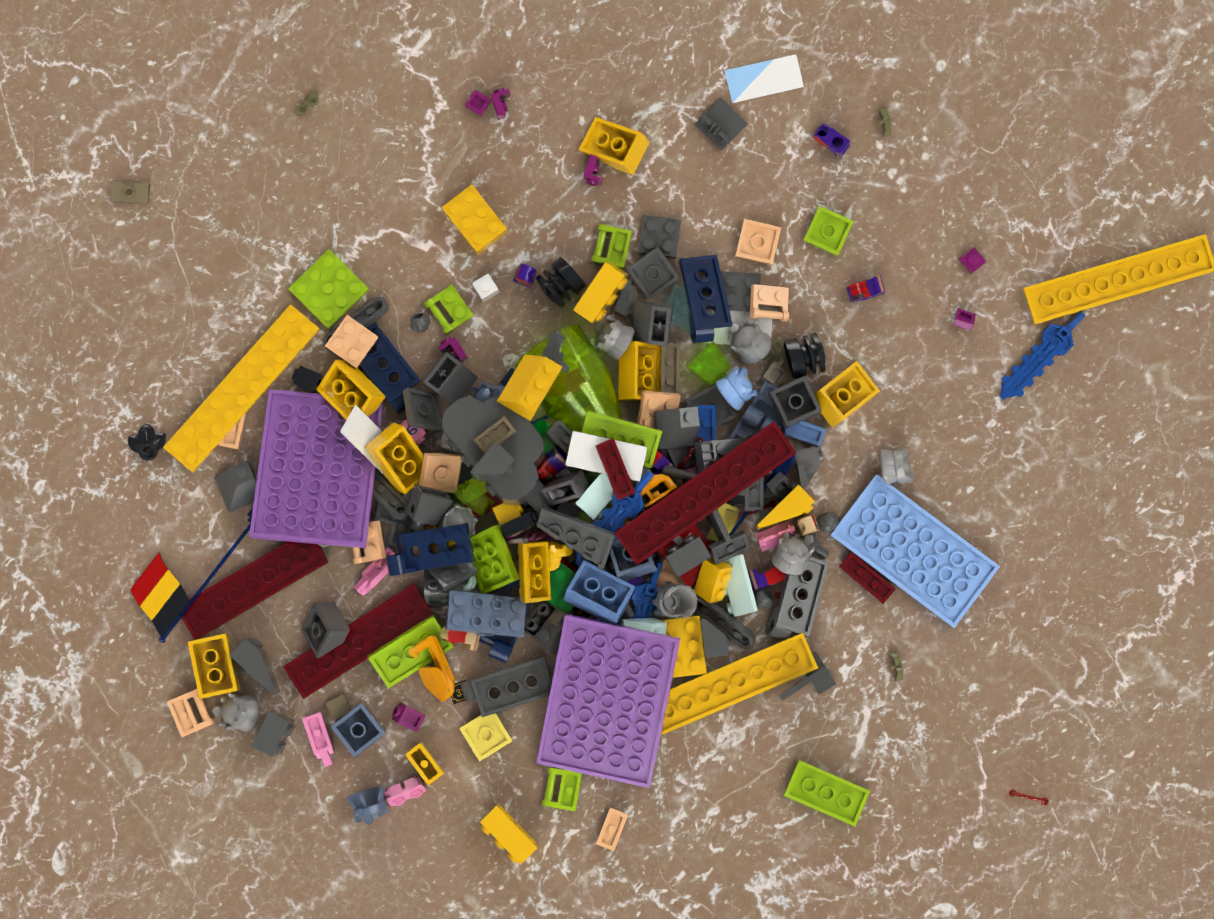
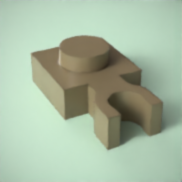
[761,361,793,388]

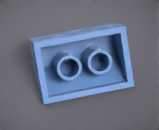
[564,560,635,624]

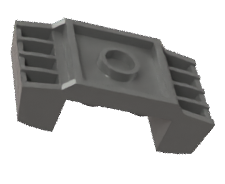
[694,435,753,474]

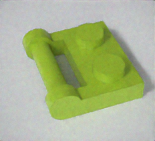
[591,224,632,269]
[424,284,474,335]
[541,767,582,811]

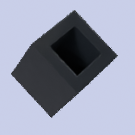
[292,365,323,393]

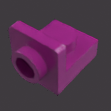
[491,88,510,120]
[583,155,603,186]
[439,337,468,362]
[392,702,426,732]

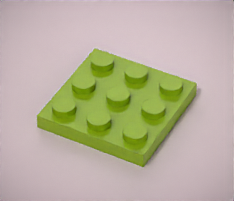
[288,249,369,329]
[471,524,520,594]

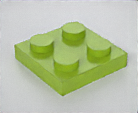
[803,206,854,257]

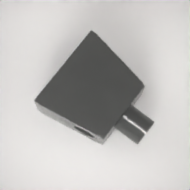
[407,484,453,531]

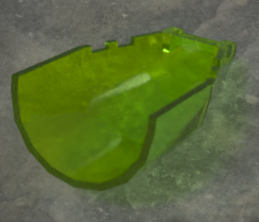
[515,324,623,433]

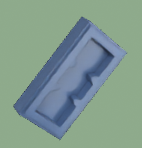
[784,421,826,448]

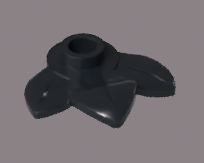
[128,424,166,461]

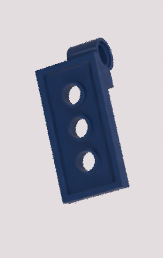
[679,255,733,344]
[360,323,421,414]
[386,523,475,576]
[479,579,533,663]

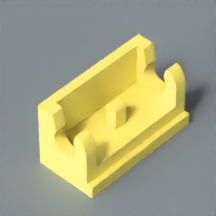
[707,504,740,542]

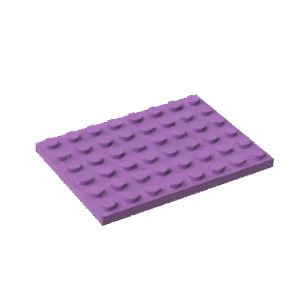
[249,389,384,548]
[536,614,680,788]

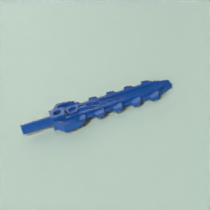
[999,311,1086,400]
[575,470,654,567]
[630,561,663,619]

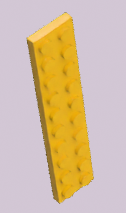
[1023,234,1214,325]
[163,304,320,473]
[661,633,818,735]

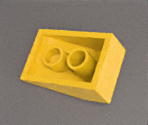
[578,117,650,175]
[814,361,880,428]
[755,485,815,530]

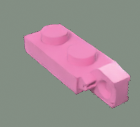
[354,547,395,596]
[302,712,334,767]

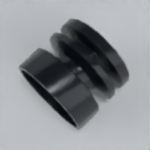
[536,257,586,308]
[784,333,826,379]

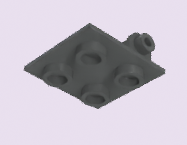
[694,98,748,151]

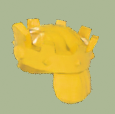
[539,540,573,571]

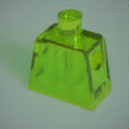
[686,341,731,386]
[455,479,495,517]

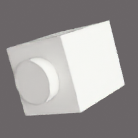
[472,273,499,302]

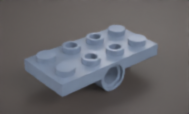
[728,381,783,439]
[446,590,526,638]

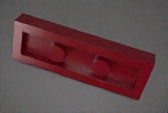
[595,438,636,500]
[839,552,896,604]

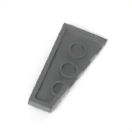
[536,506,616,570]

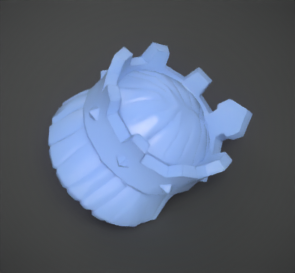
[716,366,758,411]

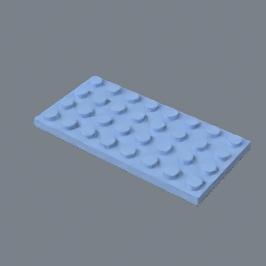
[830,474,1000,628]

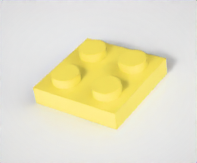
[459,713,513,762]

